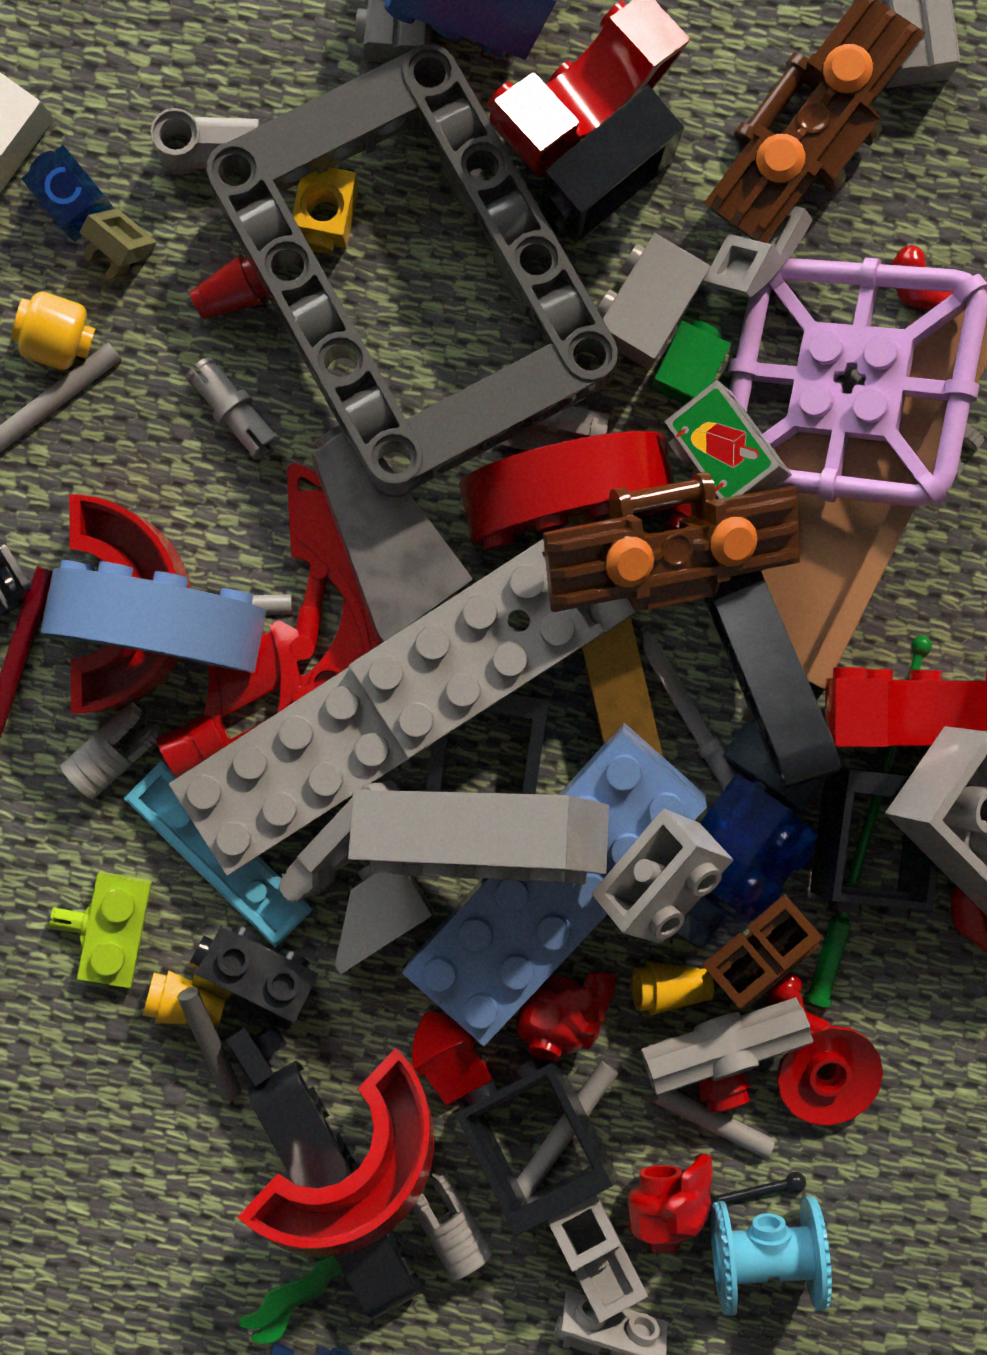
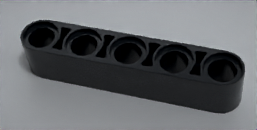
[704,571,840,790]
[248,1061,422,1320]

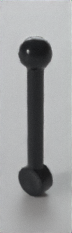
[709,1172,806,1215]

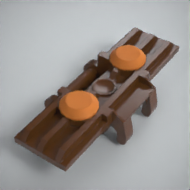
[704,0,925,243]
[543,472,800,612]

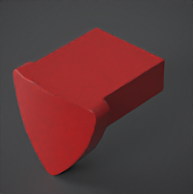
[412,1011,493,1105]

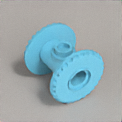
[711,1196,832,1316]

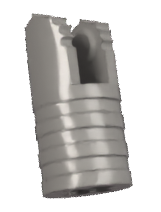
[61,702,165,799]
[412,1167,492,1280]

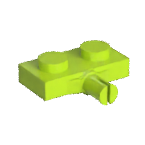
[49,871,152,988]

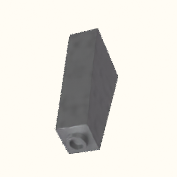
[313,425,473,644]

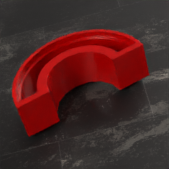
[487,0,690,177]
[459,431,675,551]
[69,494,191,714]
[825,667,987,747]
[237,1048,435,1256]

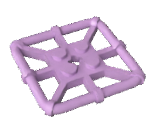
[728,258,987,507]

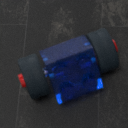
[668,721,827,949]

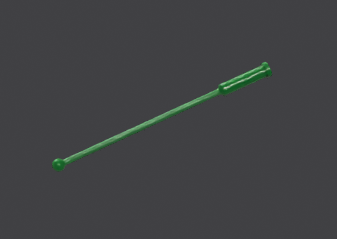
[804,635,932,1008]

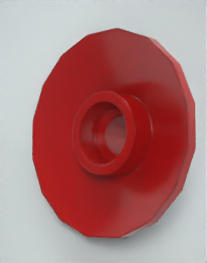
[776,1026,884,1126]

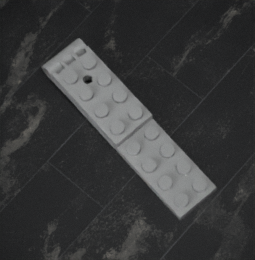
[169,519,637,876]

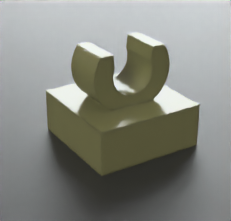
[79,208,157,279]

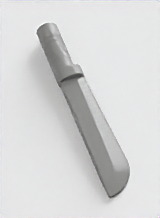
[643,631,748,802]

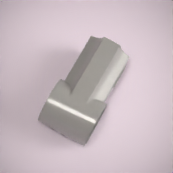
[150,108,260,175]

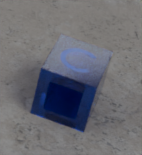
[21,144,115,242]

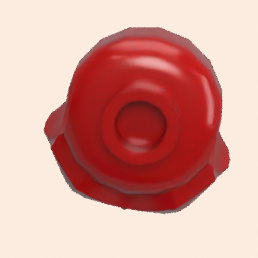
[516,971,618,1062]
[627,1153,713,1253]

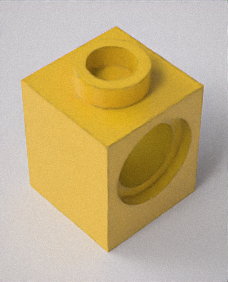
[292,167,359,254]

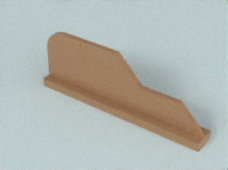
[708,292,987,690]

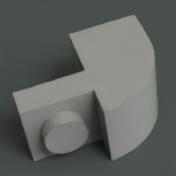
[547,1195,648,1323]

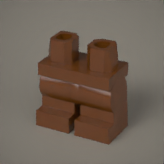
[702,894,823,1010]

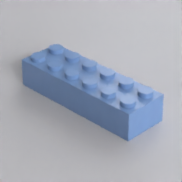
[402,723,707,1046]

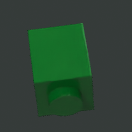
[650,320,731,405]

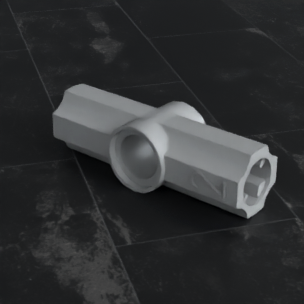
[641,997,813,1096]

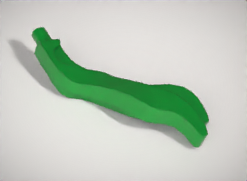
[239,1257,344,1344]

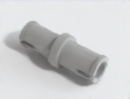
[186,357,280,459]

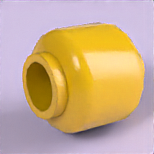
[10,292,96,370]

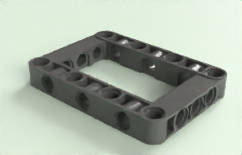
[206,44,618,496]

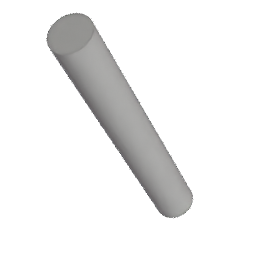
[0,342,122,453]
[517,1060,618,1199]

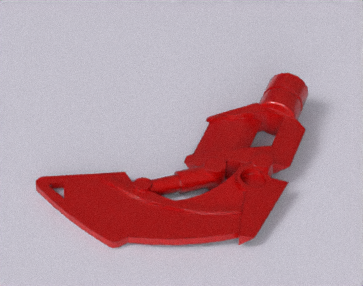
[156,463,380,778]

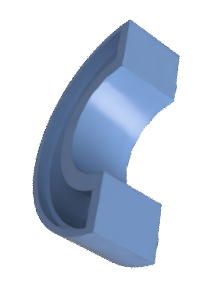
[40,560,267,673]

